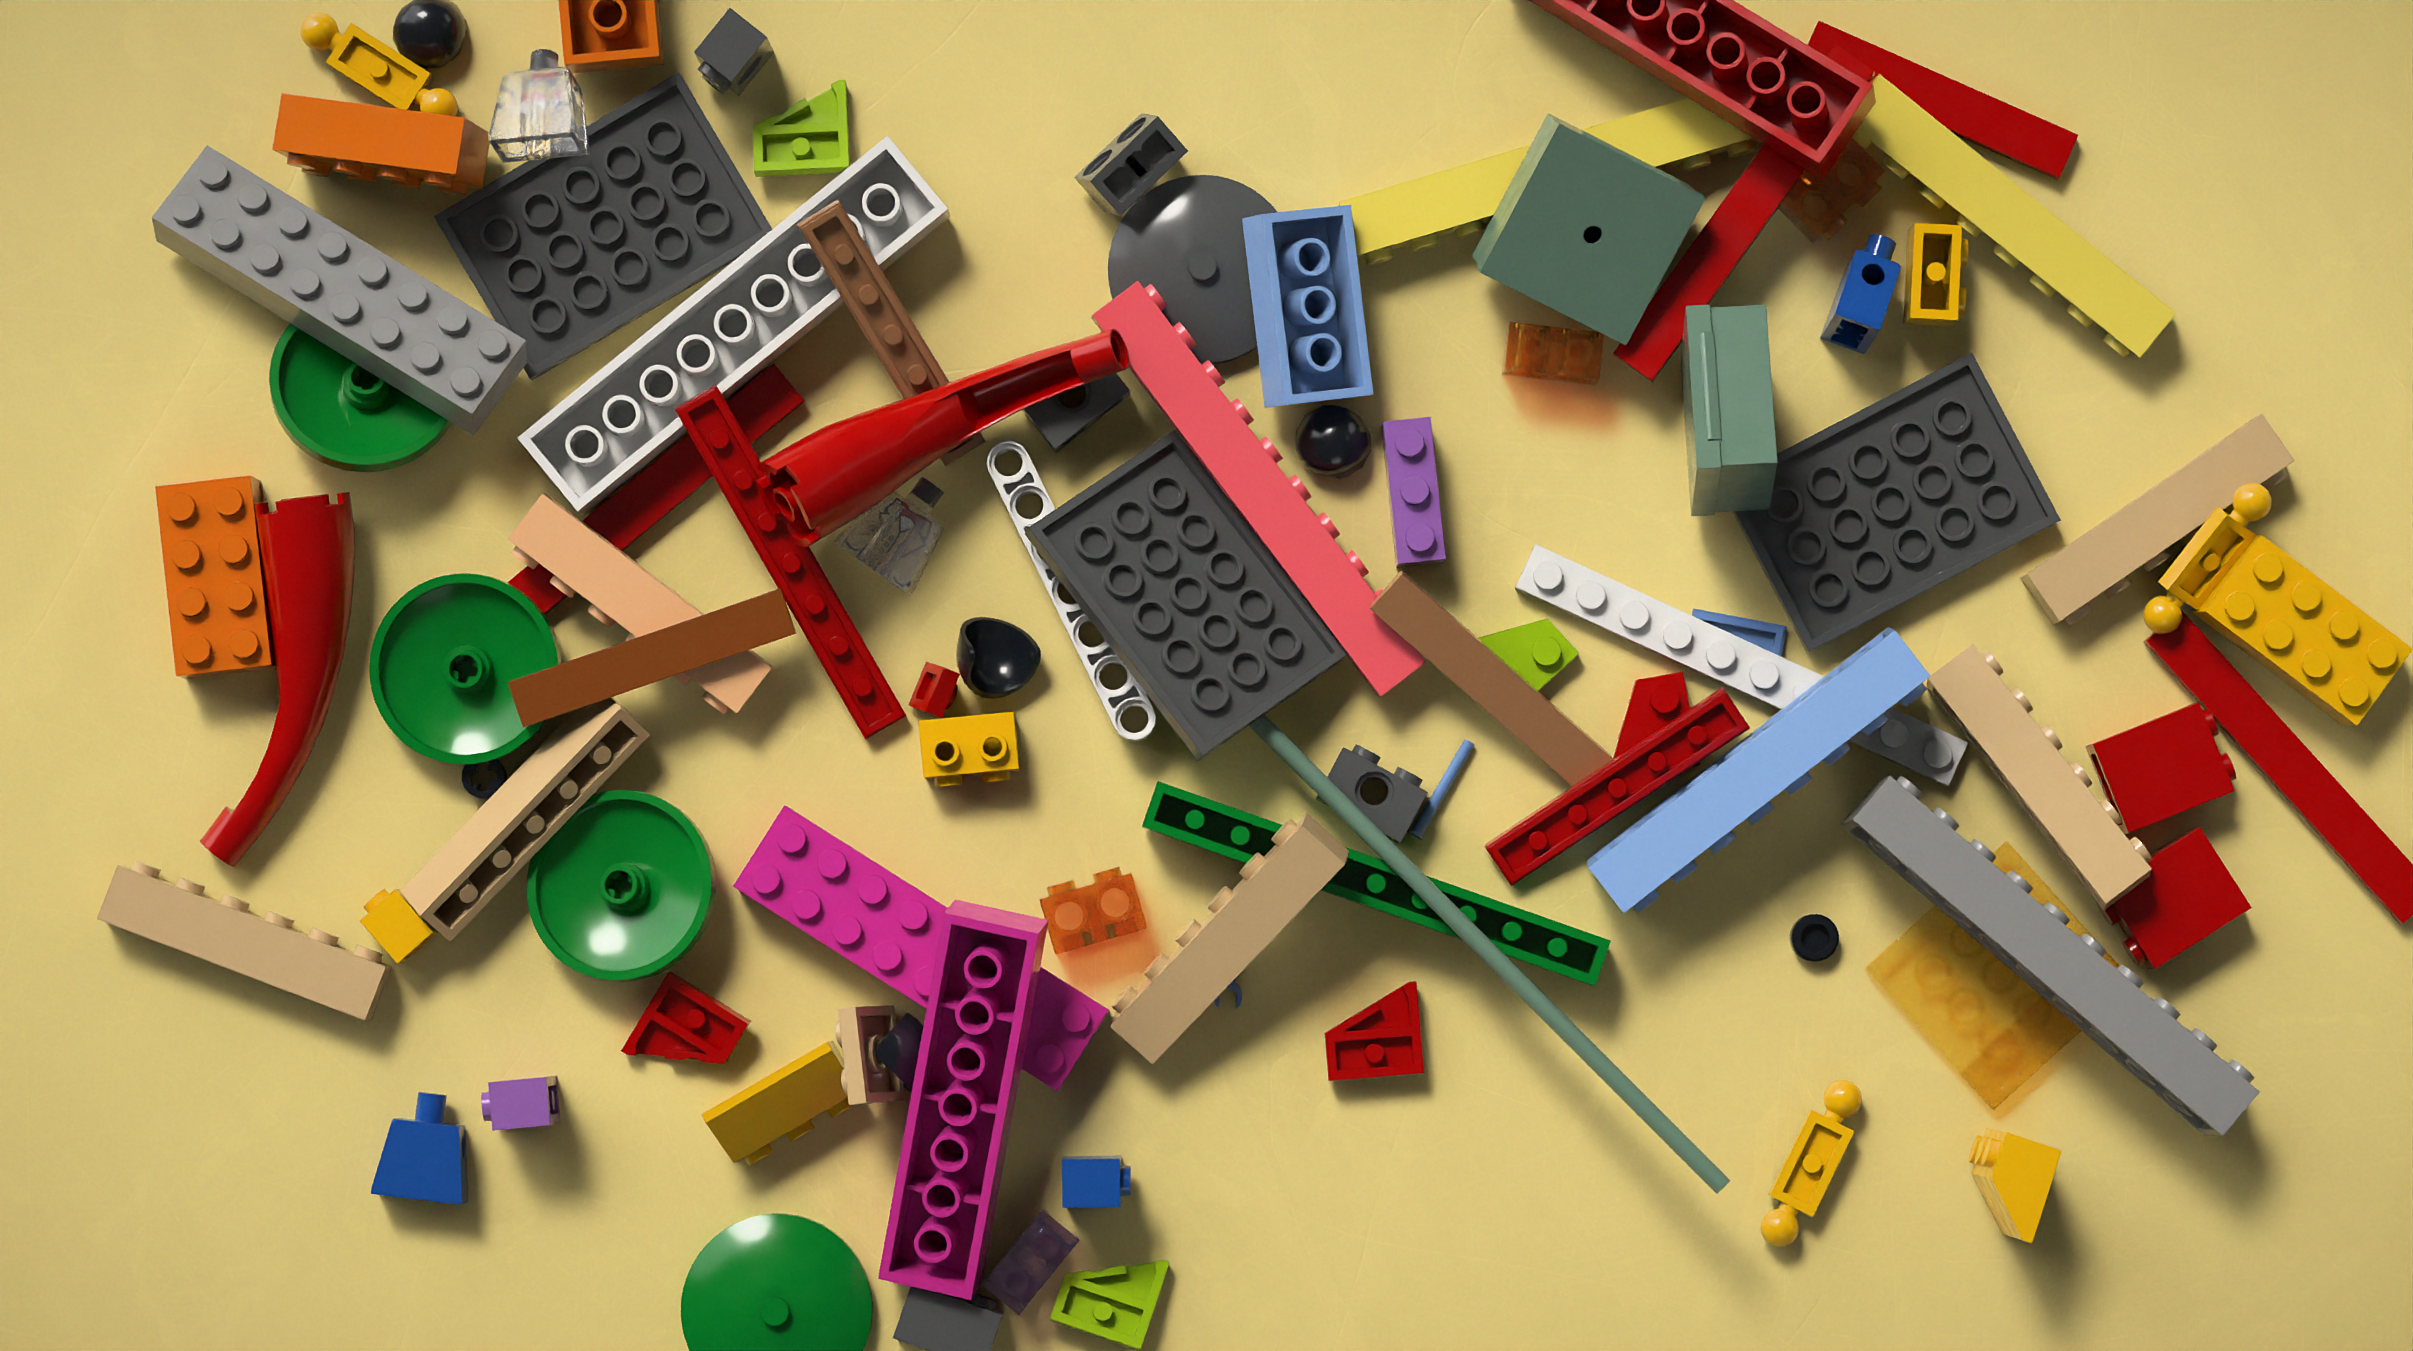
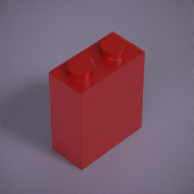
[2086,702,2237,834]
[2097,827,2252,969]

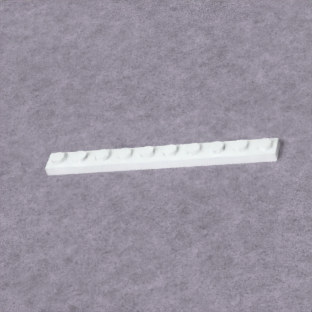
[1515,544,1968,786]

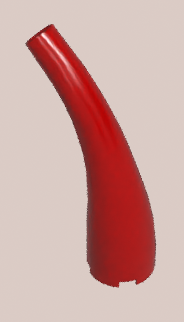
[756,328,1129,547]
[200,492,355,867]

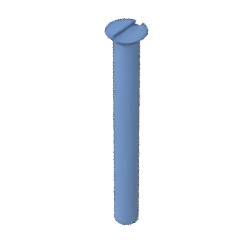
[1407,739,1475,841]

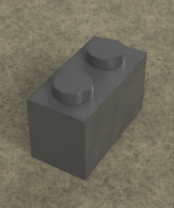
[893,1287,1004,1351]

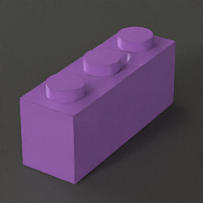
[1381,417,1446,568]

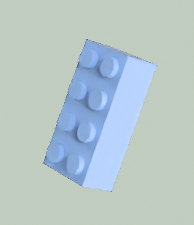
[1242,205,1374,408]

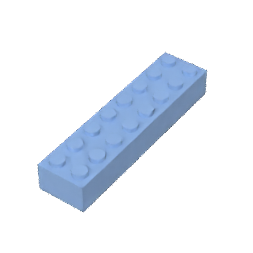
[1586,627,1931,913]

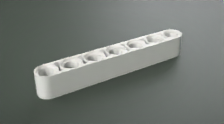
[987,441,1156,742]

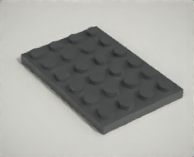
[434,72,772,381]
[1732,353,2061,653]
[1025,430,1347,761]

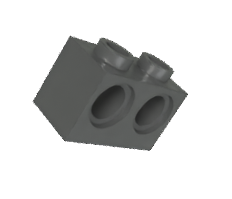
[1074,113,1188,216]

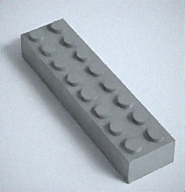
[152,145,527,436]

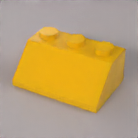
[701,1041,853,1166]
[1968,1128,2062,1243]

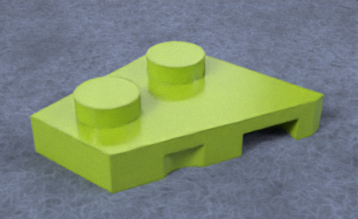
[753,80,850,177]
[1479,618,1579,691]
[1049,1260,1170,1351]

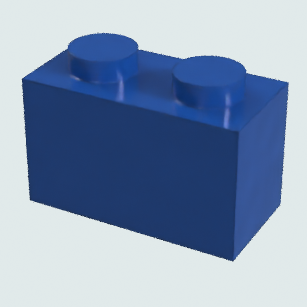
[1062,1155,1131,1208]

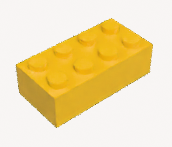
[2192,534,2413,726]

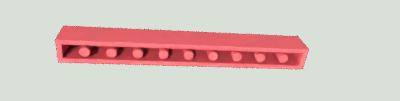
[1091,281,1426,697]

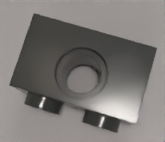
[694,8,774,96]
[1022,373,1130,453]
[1316,744,1428,844]

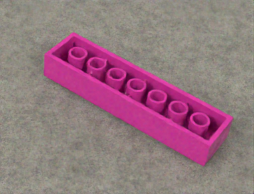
[733,805,1109,1091]
[878,899,1049,1300]

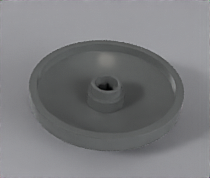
[1108,175,1277,365]

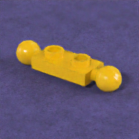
[300,12,458,116]
[2143,483,2271,634]
[1761,1080,1862,1247]

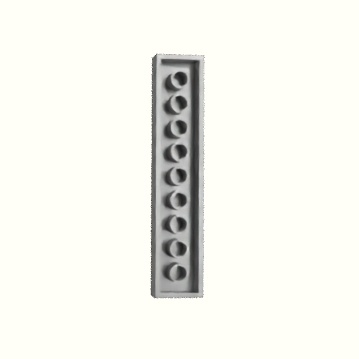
[1841,776,2260,1136]

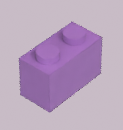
[481,1075,561,1131]

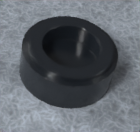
[1790,914,1839,962]

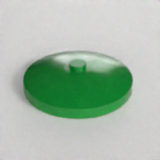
[269,323,452,472]
[369,573,561,764]
[526,790,716,982]
[681,1213,873,1351]

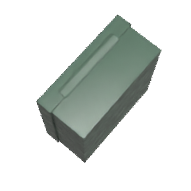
[1472,113,1706,345]
[1680,304,1777,516]

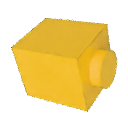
[359,889,439,964]

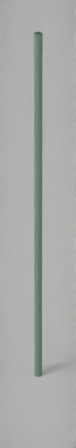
[1249,715,1731,1194]

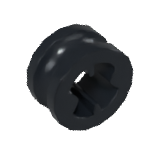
[462,759,507,798]

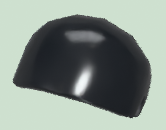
[393,0,468,68]
[1296,405,1371,479]

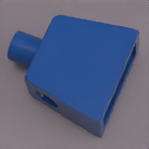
[1820,234,1901,354]
[371,1092,468,1205]

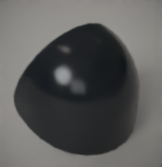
[956,617,1041,699]
[876,1012,923,1093]

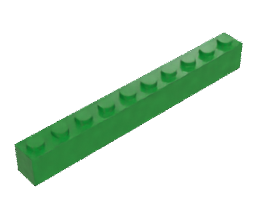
[1142,781,1611,986]

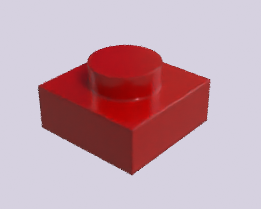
[908,662,960,718]

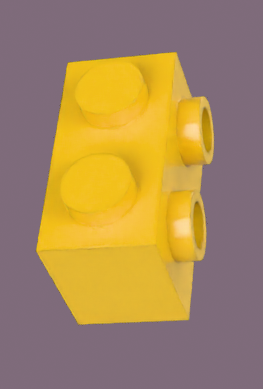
[1903,223,1968,327]
[918,712,1020,787]

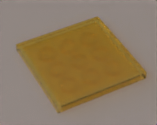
[1864,841,2120,1110]

